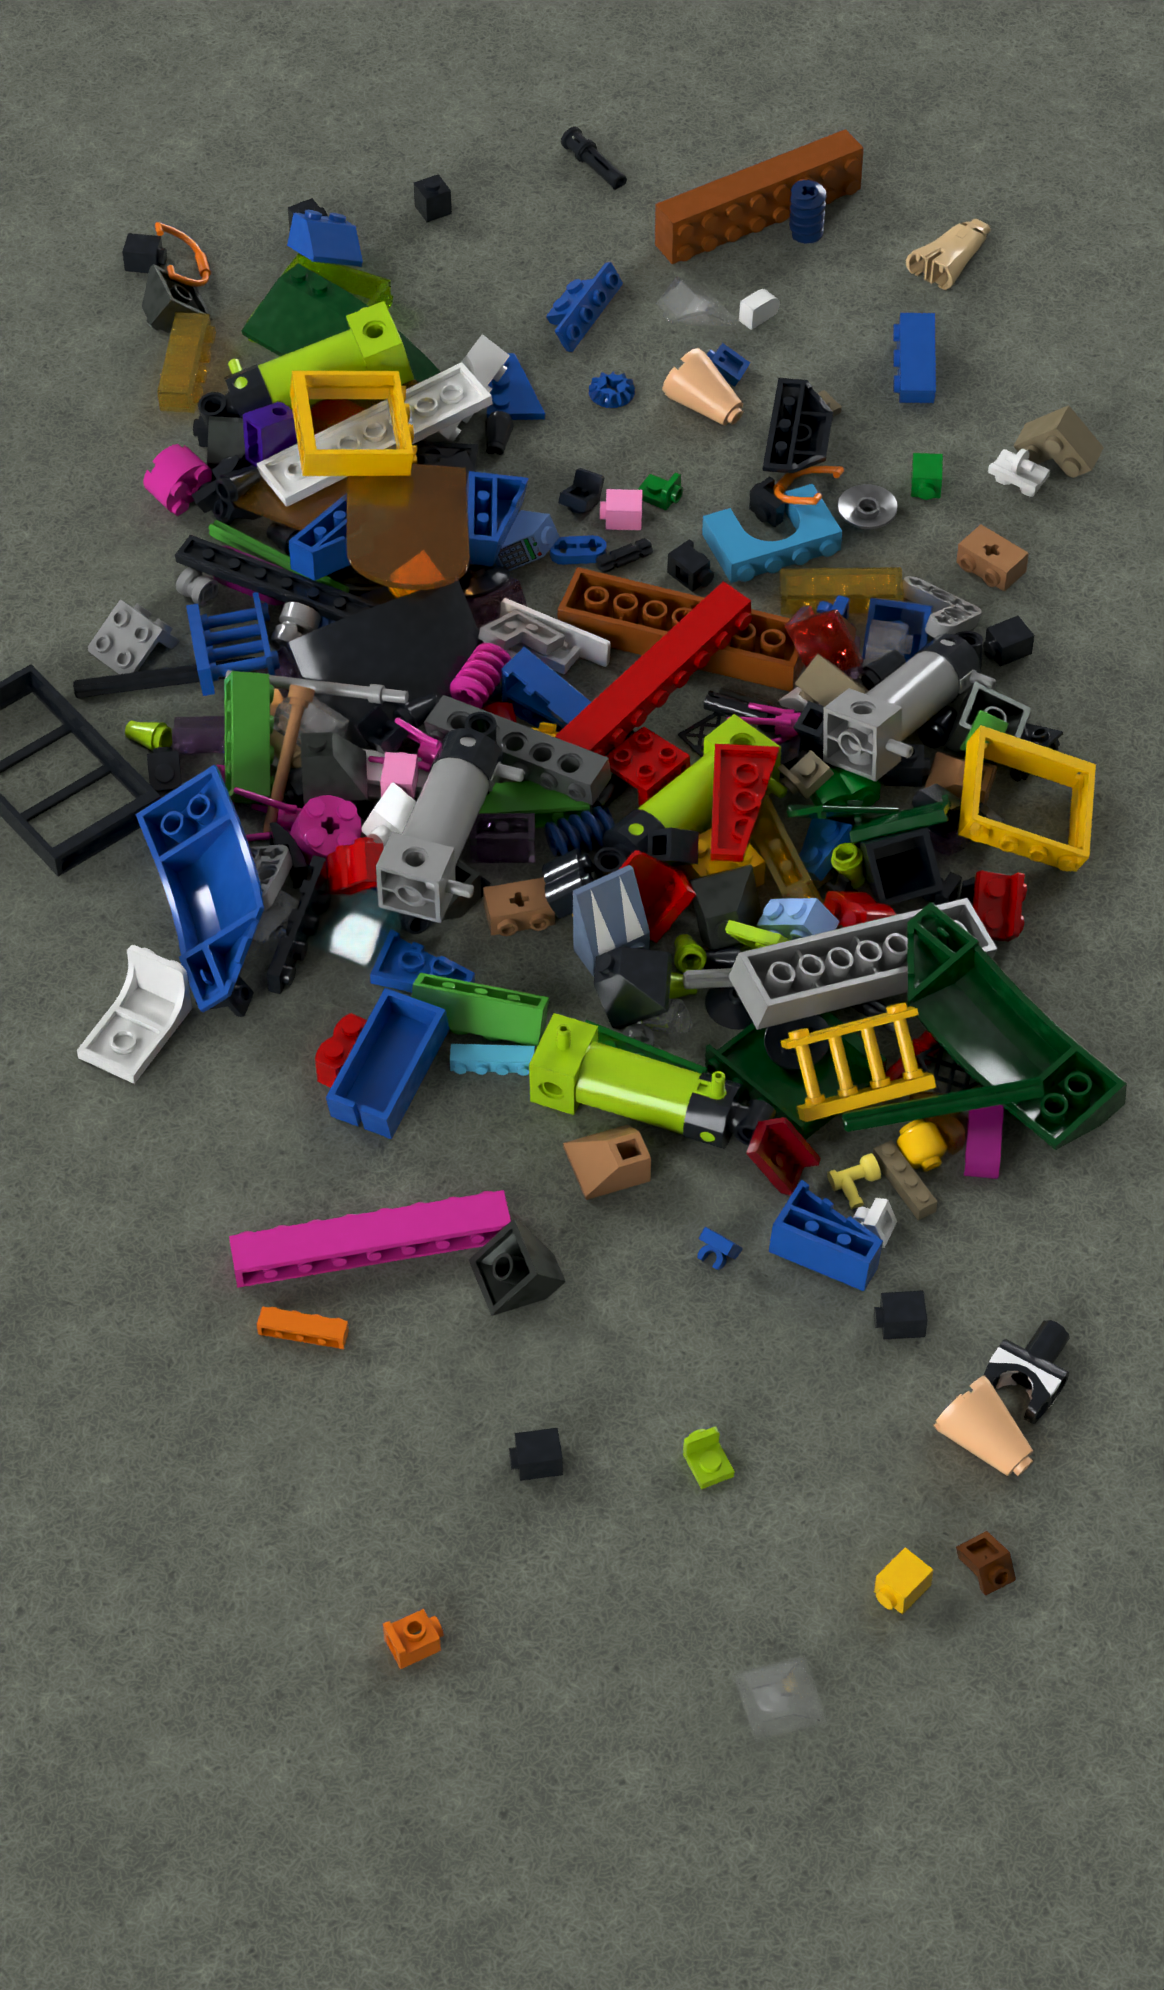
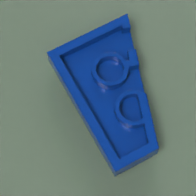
[487,353,545,420]
[370,929,475,993]

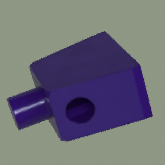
[242,402,297,468]

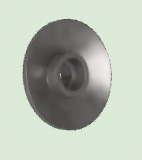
[838,484,898,529]

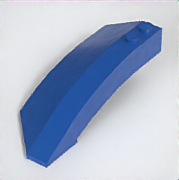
[135,764,264,1013]

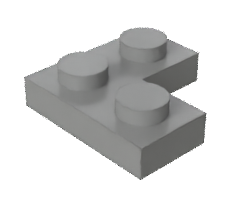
[478,609,565,655]

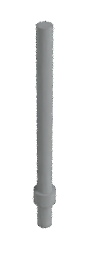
[225,670,409,704]

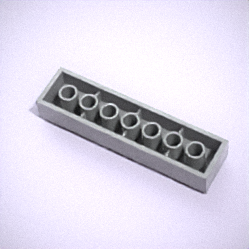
[729,898,997,1030]

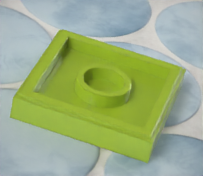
[725,920,790,950]

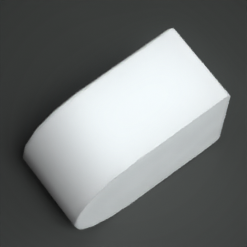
[739,289,780,330]

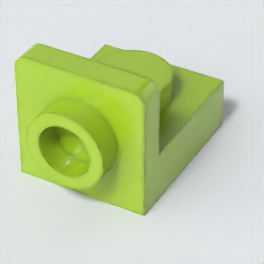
[683,1426,735,1490]

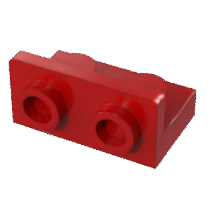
[973,870,1027,942]

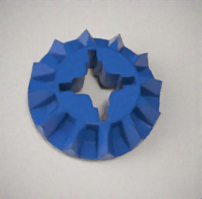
[589,371,635,408]

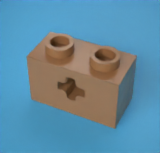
[956,524,1029,591]
[483,877,555,936]

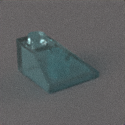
[311,889,399,968]

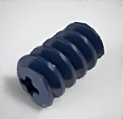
[789,180,826,244]
[545,806,615,857]

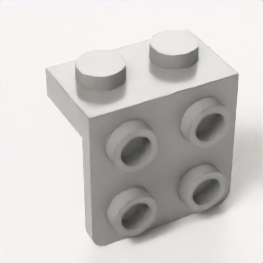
[88,599,179,674]

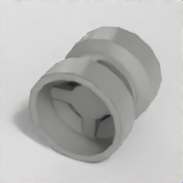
[176,567,219,607]

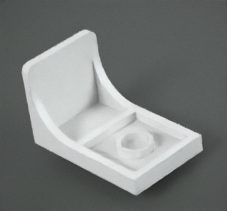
[77,945,192,1084]

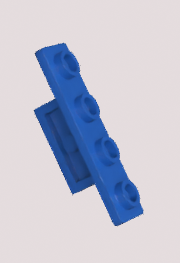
[546,262,623,352]

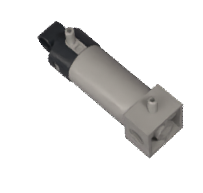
[823,631,996,781]
[376,711,525,923]

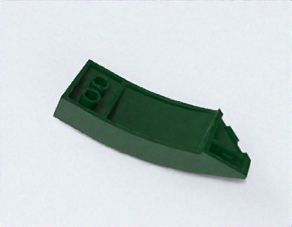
[242,263,441,410]
[907,902,1127,1150]

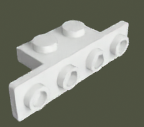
[500,598,611,674]

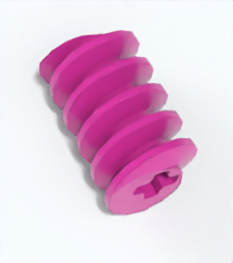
[450,643,511,709]

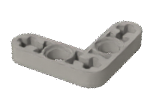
[899,576,982,638]
[250,845,293,912]

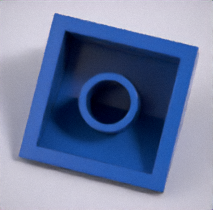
[287,210,363,267]

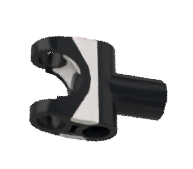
[983,1320,1070,1424]

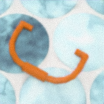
[155,222,211,287]
[773,466,844,505]

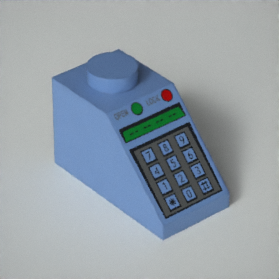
[495,510,559,571]

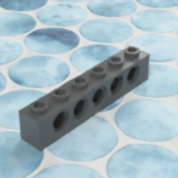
[424,695,611,805]

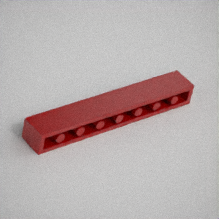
[555,581,752,756]

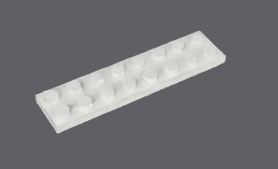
[257,362,493,507]

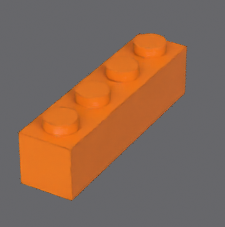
[257,1306,349,1349]

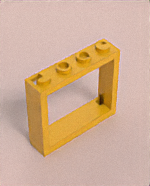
[290,371,417,476]
[958,725,1096,872]

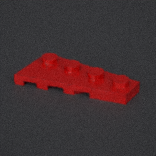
[710,744,779,862]

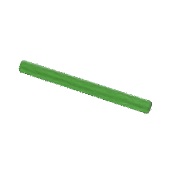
[209,520,349,592]

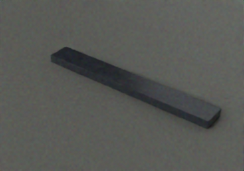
[175,535,380,621]

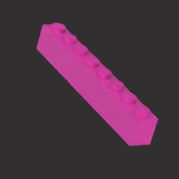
[229,1190,511,1288]

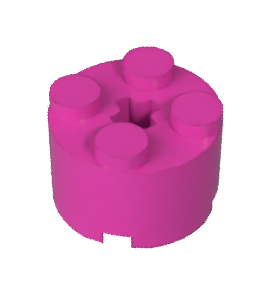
[143,444,212,517]
[290,795,362,868]

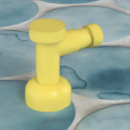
[827,1153,881,1209]

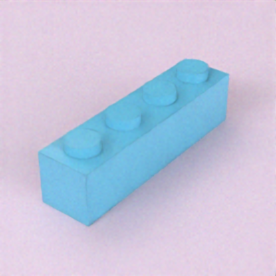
[450,1044,535,1076]

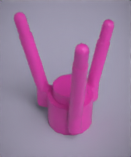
[727,703,801,745]
[368,718,441,773]
[233,787,303,841]

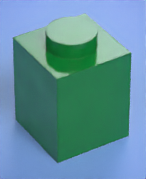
[911,453,943,500]

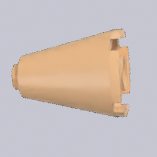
[662,348,743,426]
[933,1375,1033,1476]

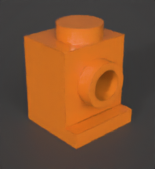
[383,1609,444,1669]

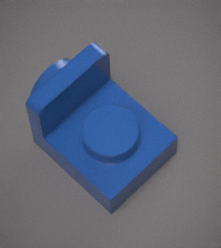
[707,343,750,387]

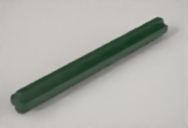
[842,1077,1044,1132]

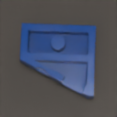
[795,819,853,881]

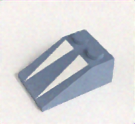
[573,865,650,977]

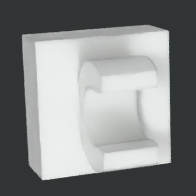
[853,1198,897,1248]

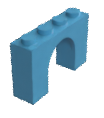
[702,484,842,583]

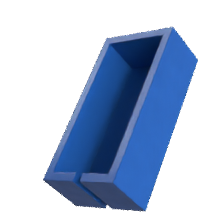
[326,988,450,1139]

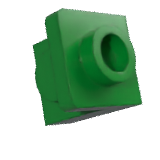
[637,472,683,510]

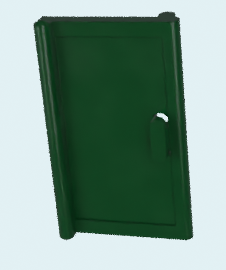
[849,794,951,844]
[787,800,899,820]

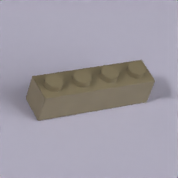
[873,1140,937,1220]

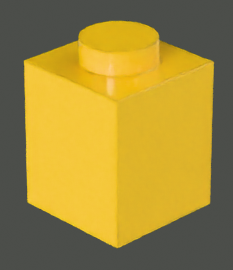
[874,1547,933,1615]

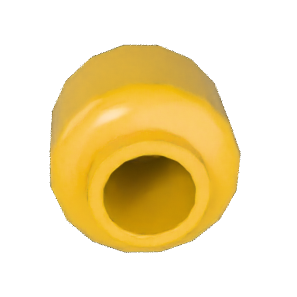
[896,1119,947,1172]

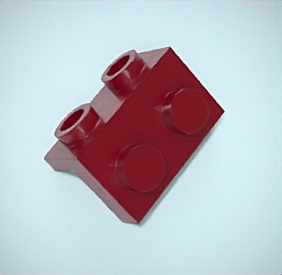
[746,1117,821,1195]

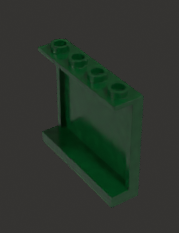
[705,1012,887,1140]

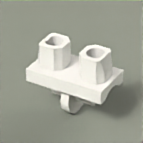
[988,449,1050,497]

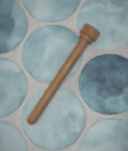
[263,685,315,833]

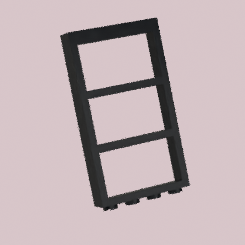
[0,664,161,877]

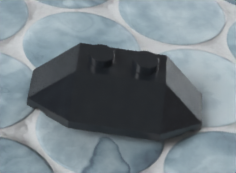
[763,378,833,473]

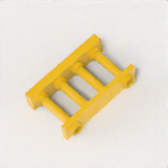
[781,1002,937,1122]

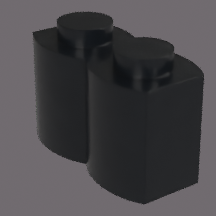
[542,848,595,919]

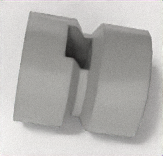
[269,602,322,656]

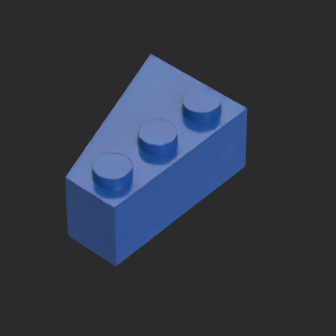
[893,313,936,403]
[463,471,529,566]
[289,493,395,581]
[501,647,591,732]
[769,1179,883,1291]

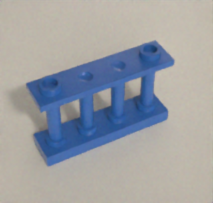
[186,592,280,696]

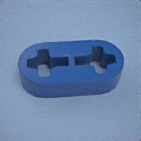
[549,535,606,565]

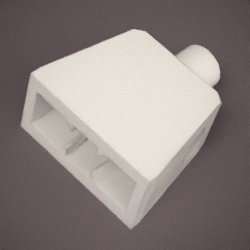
[361,782,416,847]

